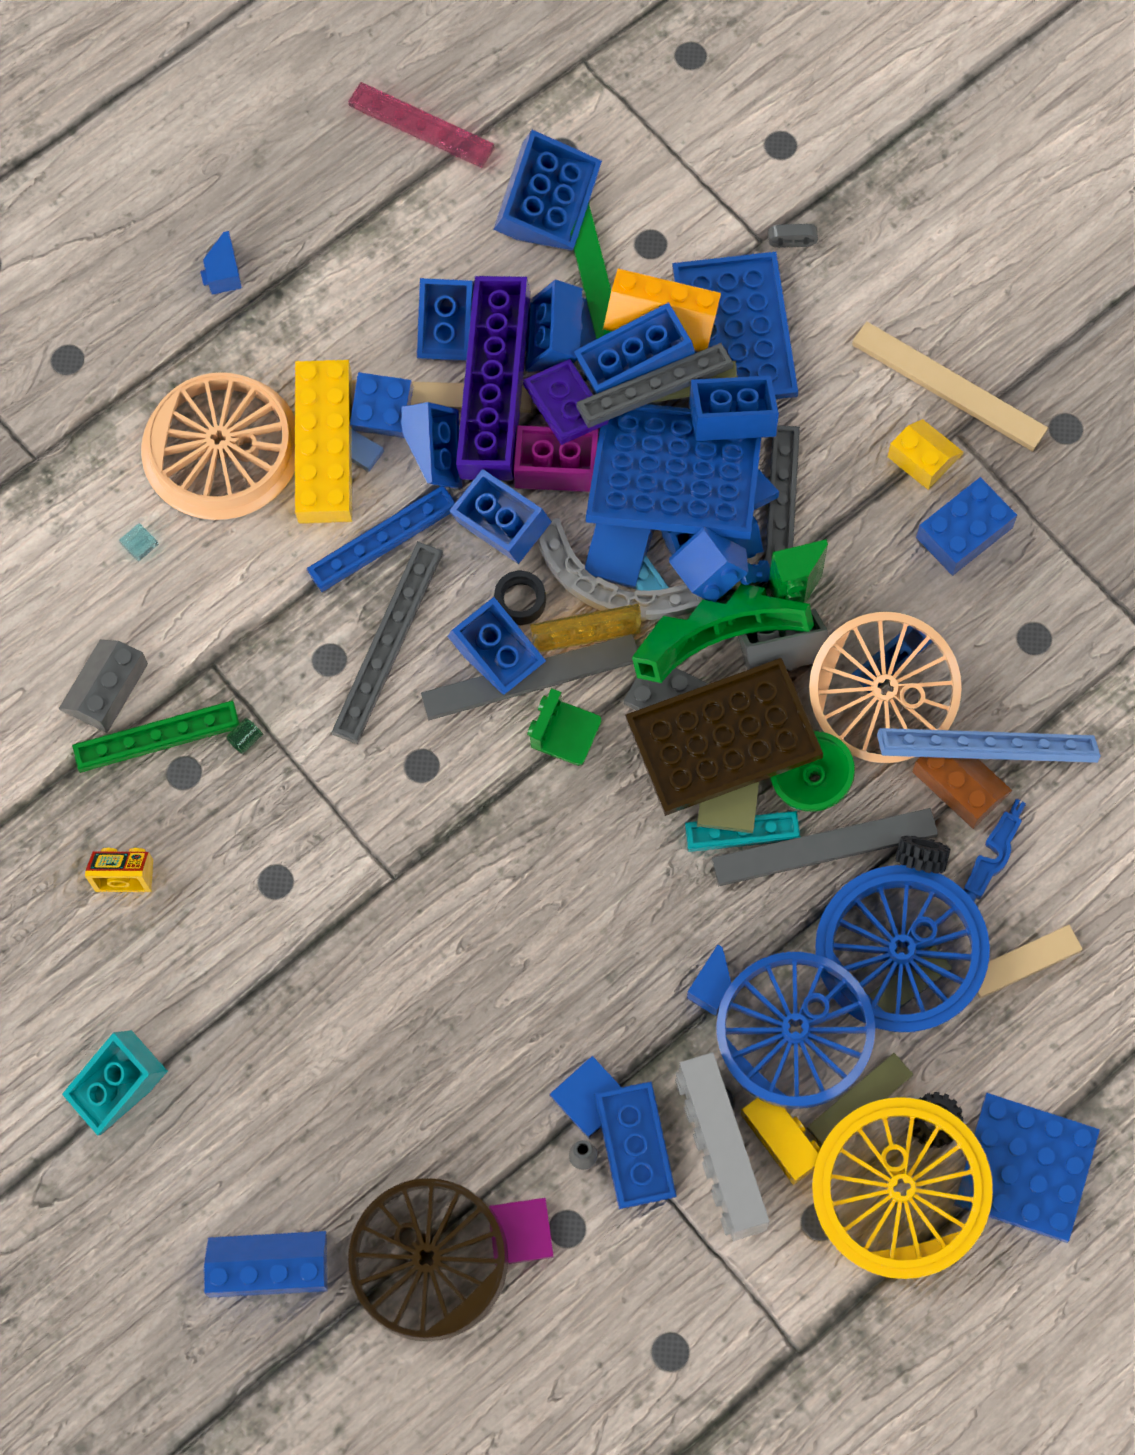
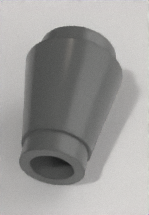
[569,1140,598,1170]

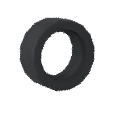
[494,570,546,626]

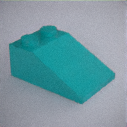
[62,1030,168,1136]

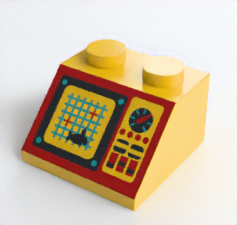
[85,848,153,892]

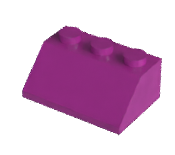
[514,425,598,492]

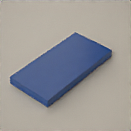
[594,1081,677,1210]

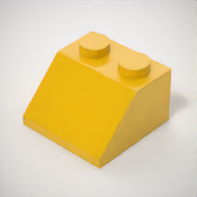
[888,419,963,490]

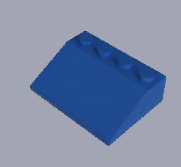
[493,130,602,251]

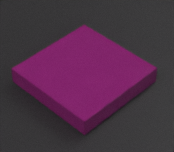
[489,1198,554,1266]

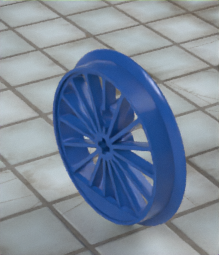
[815,865,990,1032]

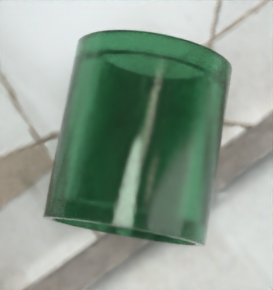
[226,717,263,755]

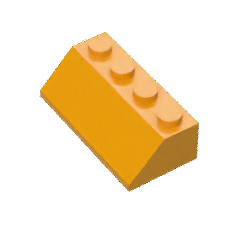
[604,269,721,352]

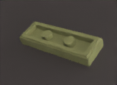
[868,946,952,1014]

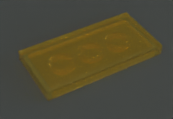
[530,604,641,652]

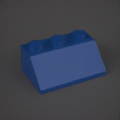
[525,279,584,372]

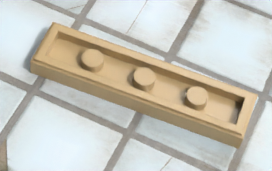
[967,925,1083,999]

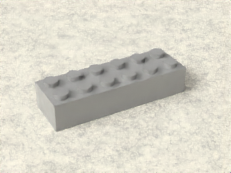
[675,1052,770,1241]

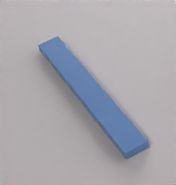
[877,728,1101,763]

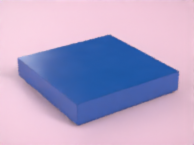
[549,1056,621,1139]

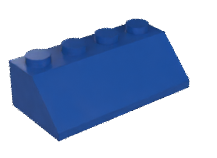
[574,302,695,395]
[204,1231,328,1298]

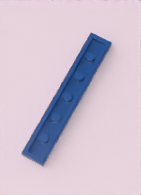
[306,486,456,592]

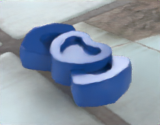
[740,560,770,585]

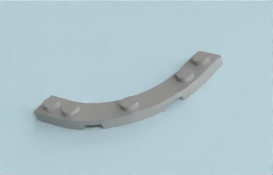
[537,518,704,620]

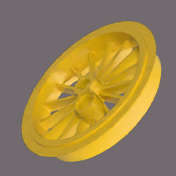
[812,1098,993,1279]

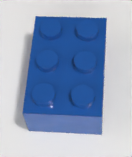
[689,376,779,441]
[449,469,552,564]
[916,477,1017,576]

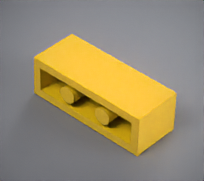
[741,1098,821,1185]

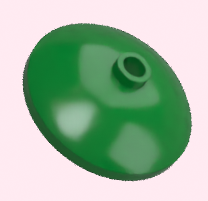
[771,731,855,812]

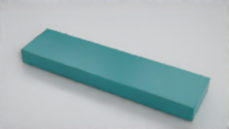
[685,811,800,852]

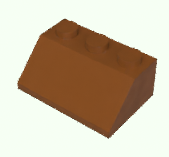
[912,757,1012,829]

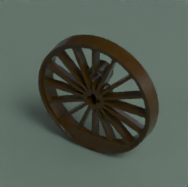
[348,1178,508,1341]

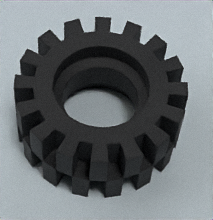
[895,835,951,874]
[908,1092,964,1148]

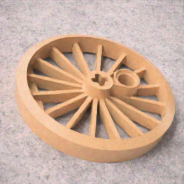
[809,612,961,763]

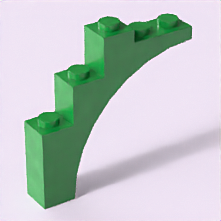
[632,584,814,683]

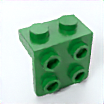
[527,688,602,766]

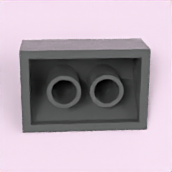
[738,609,829,671]
[59,639,148,733]

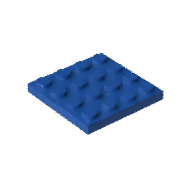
[953,1093,1100,1243]

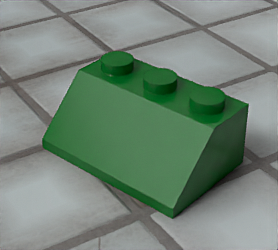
[768,539,828,603]

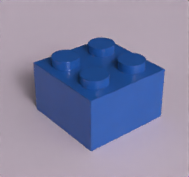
[350,372,414,438]

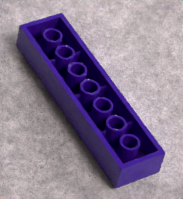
[456,276,531,480]

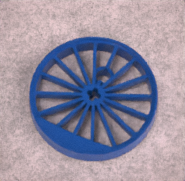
[716,952,875,1109]

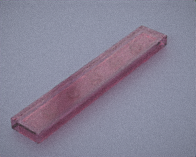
[348,82,494,168]

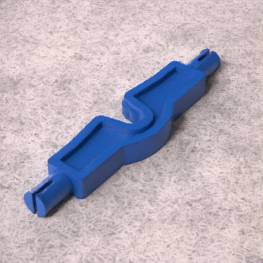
[963,799,1026,901]

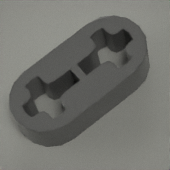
[768,224,818,248]

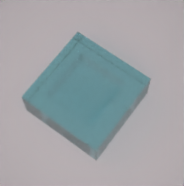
[119,523,159,562]

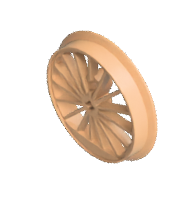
[141,373,295,520]

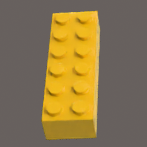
[295,360,352,523]

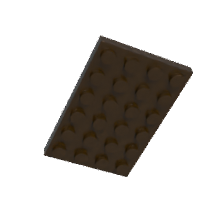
[625,658,823,816]

